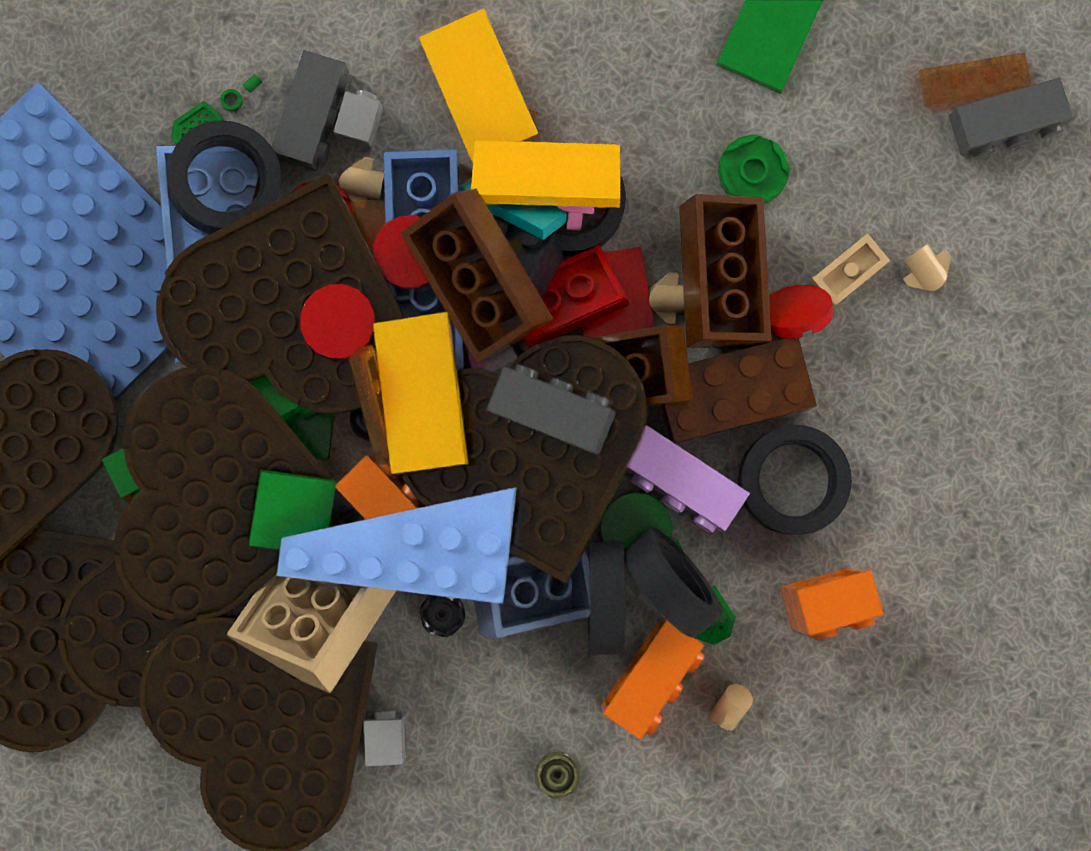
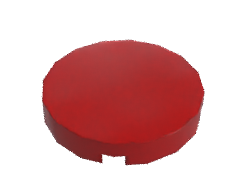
[373,215,430,290]
[300,284,376,359]
[769,285,834,339]

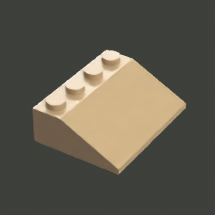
[227,525,396,693]

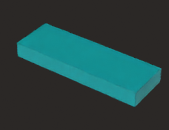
[459,177,567,240]

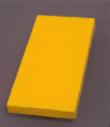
[419,8,540,163]
[471,140,620,208]
[373,312,468,474]

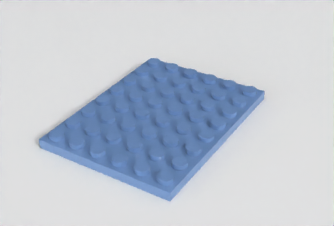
[0,82,169,401]

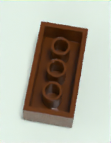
[400,189,553,363]
[679,194,772,349]
[591,325,693,406]
[661,338,817,444]

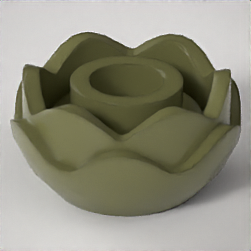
[535,752,580,799]

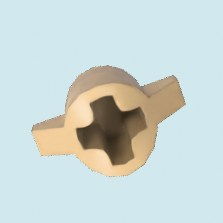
[339,157,385,209]
[903,244,951,291]
[648,272,684,324]
[709,684,753,730]

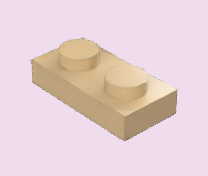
[810,233,891,307]

